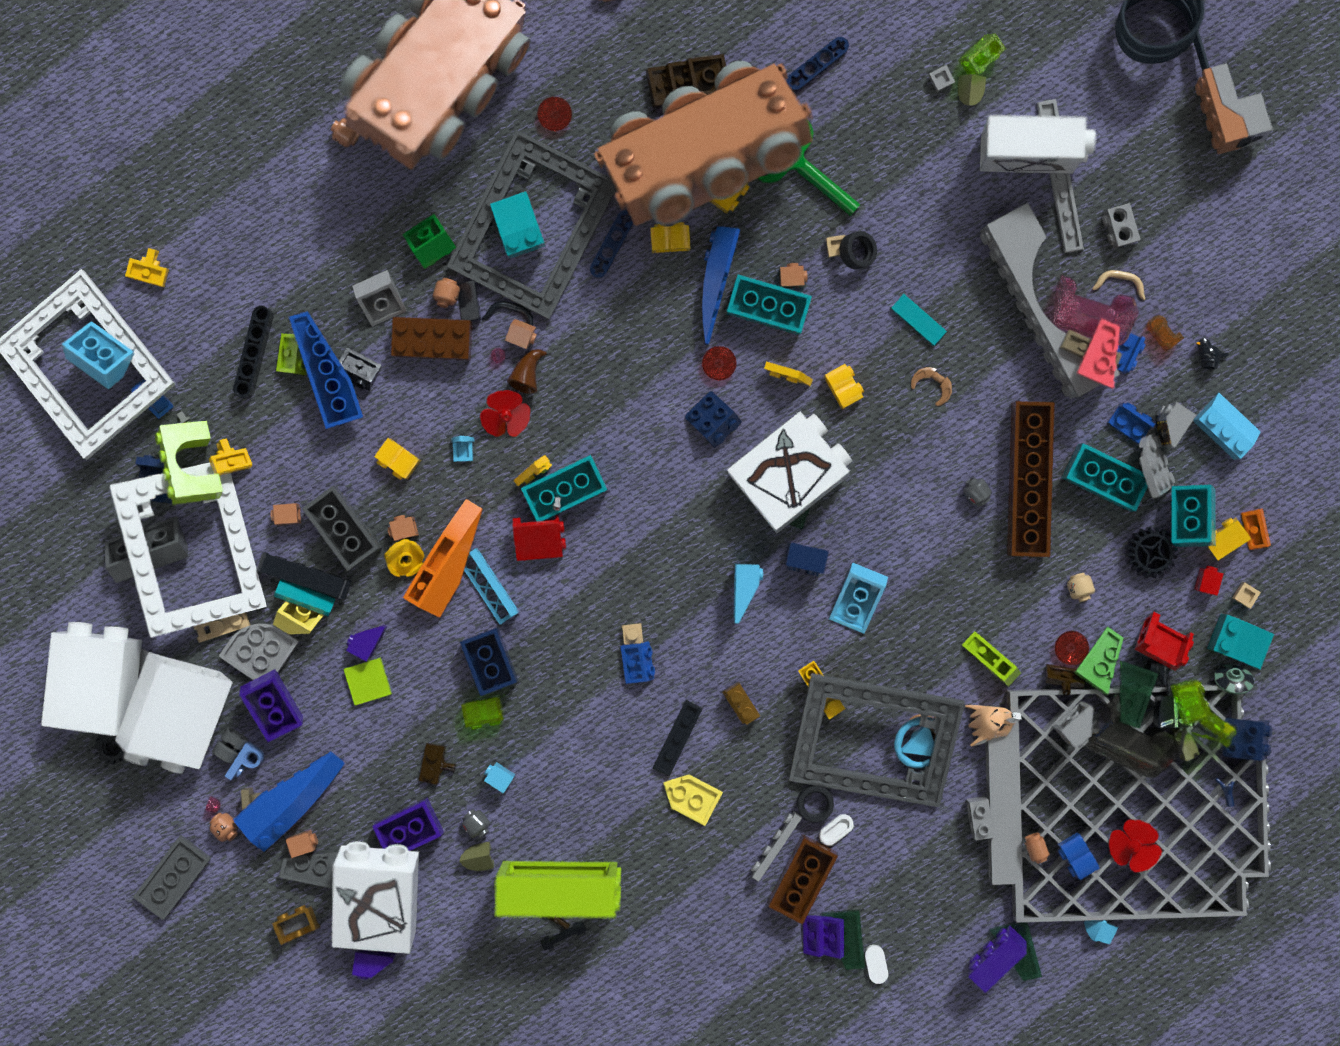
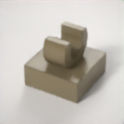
[241,787,261,810]

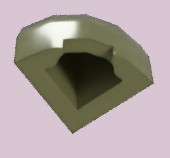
[958,74,986,105]
[1172,728,1199,761]
[459,841,494,871]

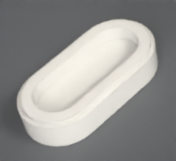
[819,814,854,846]
[865,945,888,984]

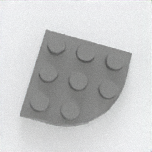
[1139,432,1175,498]
[219,623,300,680]

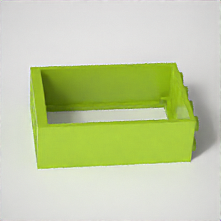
[496,861,621,917]

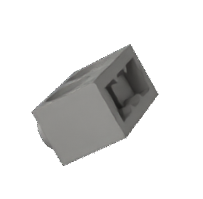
[1102,203,1141,249]
[966,796,995,840]

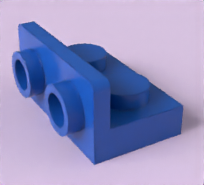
[1116,329,1146,374]
[1107,402,1156,444]
[620,641,655,684]

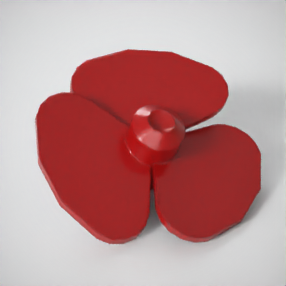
[480,390,530,437]
[1109,820,1162,872]

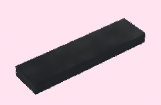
[652,700,703,777]

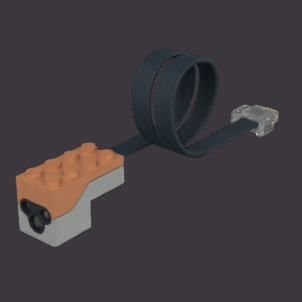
[1115,0,1273,154]

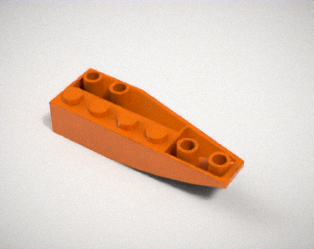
[403,499,483,618]

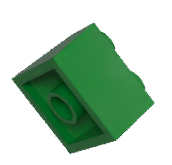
[402,214,457,269]

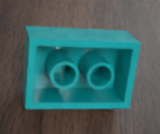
[1172,485,1216,547]

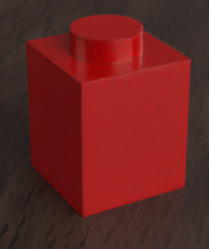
[1194,566,1224,596]

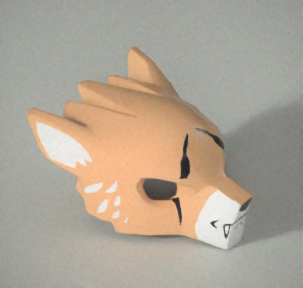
[965,705,1021,747]

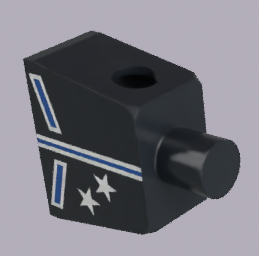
[1153,683,1195,728]

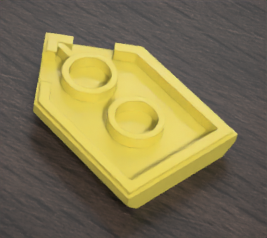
[663,774,723,826]

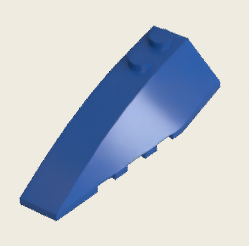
[702,226,740,346]
[289,311,363,429]
[233,751,345,852]

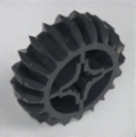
[1125,527,1178,578]

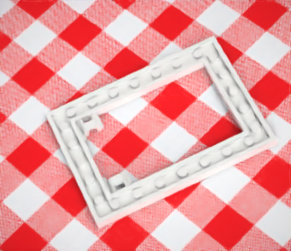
[0,269,176,460]
[109,463,267,637]

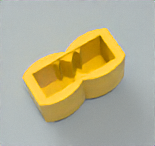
[650,222,691,253]
[823,364,864,409]
[374,438,421,480]

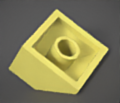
[273,601,324,634]

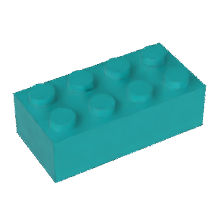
[726,275,812,335]
[1061,443,1148,512]
[521,455,608,522]

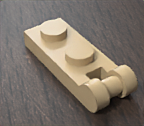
[193,612,250,643]

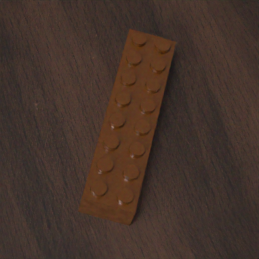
[1007,401,1055,557]

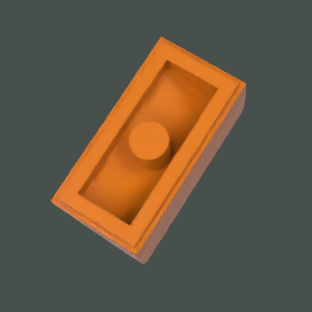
[1241,508,1271,550]

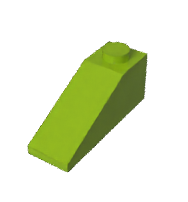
[962,631,1021,687]

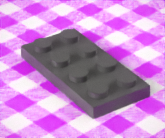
[133,835,211,920]

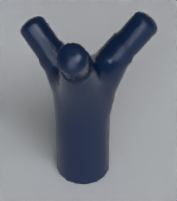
[1215,778,1235,807]

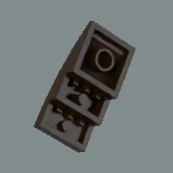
[646,54,726,108]

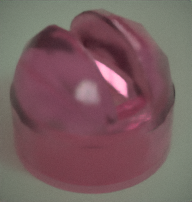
[490,348,506,363]
[204,796,220,813]

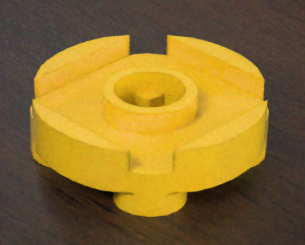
[384,538,424,577]

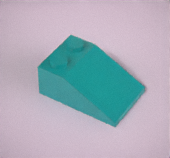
[490,191,546,259]
[1207,613,1274,669]

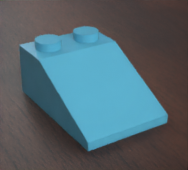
[829,562,888,634]
[733,564,763,623]

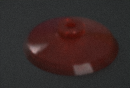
[537,97,572,131]
[702,346,737,380]
[1055,631,1089,665]

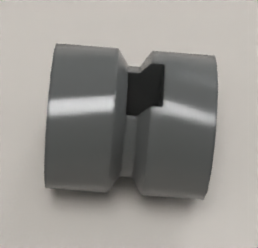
[212,727,248,764]

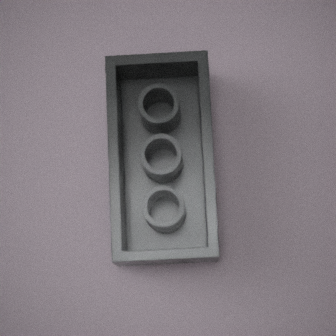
[302,486,382,571]

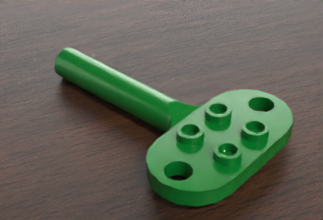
[757,121,860,216]

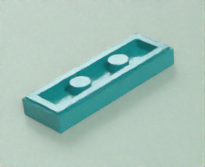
[890,294,947,346]
[274,579,335,617]

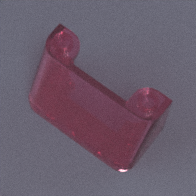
[1052,275,1139,346]

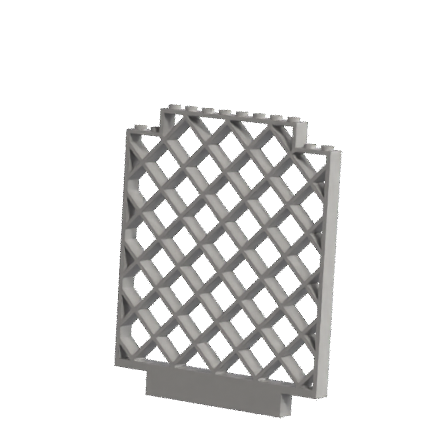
[985,684,1271,923]

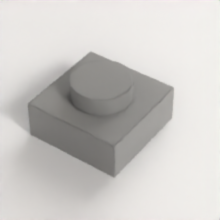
[928,65,955,92]

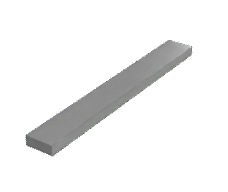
[1036,99,1084,254]

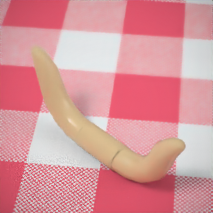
[1092,270,1145,300]

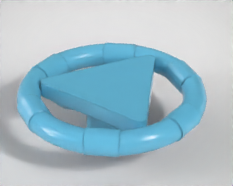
[894,717,934,769]

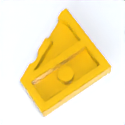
[764,361,813,386]

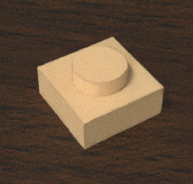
[825,235,845,258]
[1232,582,1261,609]
[622,623,643,645]

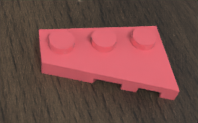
[1076,319,1120,389]

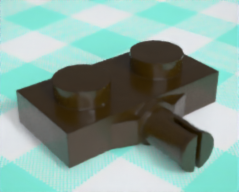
[1045,664,1086,695]
[419,743,456,785]

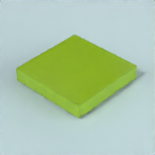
[344,657,392,705]

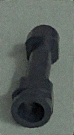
[540,920,586,951]

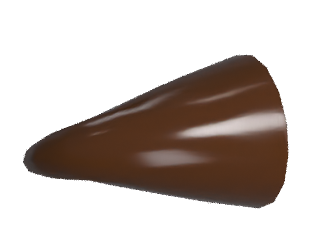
[507,349,547,394]

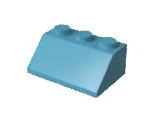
[62,321,134,389]
[1193,393,1260,460]

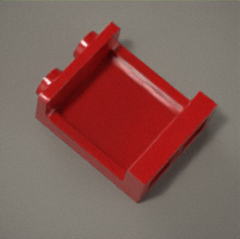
[513,515,566,561]
[1135,612,1194,671]

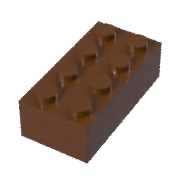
[391,317,472,361]
[767,834,838,925]

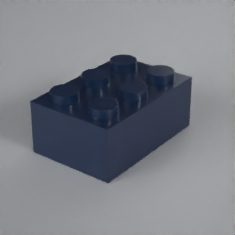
[460,627,518,696]

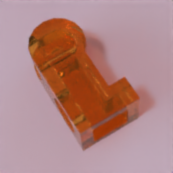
[1147,315,1184,351]

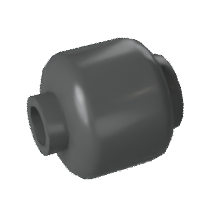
[963,477,992,507]
[462,809,490,839]

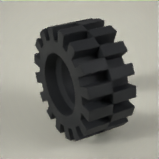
[94,734,125,764]

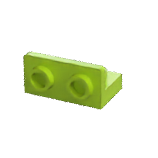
[276,333,307,376]

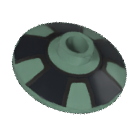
[1214,665,1254,694]

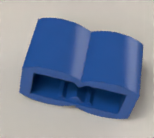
[1057,833,1100,880]

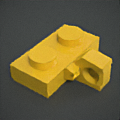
[125,248,169,287]
[208,438,252,476]
[514,455,552,486]

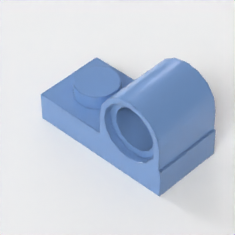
[225,742,264,780]

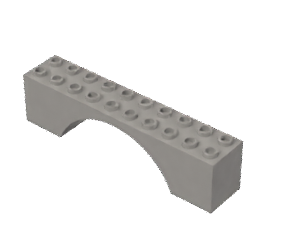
[980,203,1120,399]

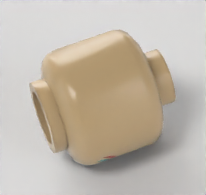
[1067,573,1095,602]

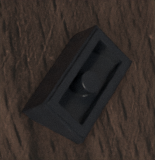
[457,280,481,321]

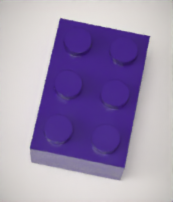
[239,669,303,742]
[372,797,444,851]
[968,925,1027,993]

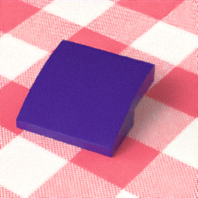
[803,915,844,959]

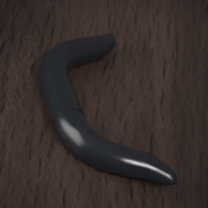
[482,301,533,326]

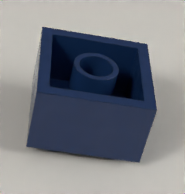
[783,542,829,576]

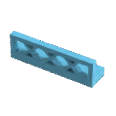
[464,548,519,624]

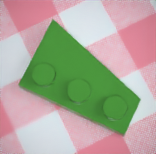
[1075,627,1124,696]

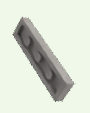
[751,811,802,882]

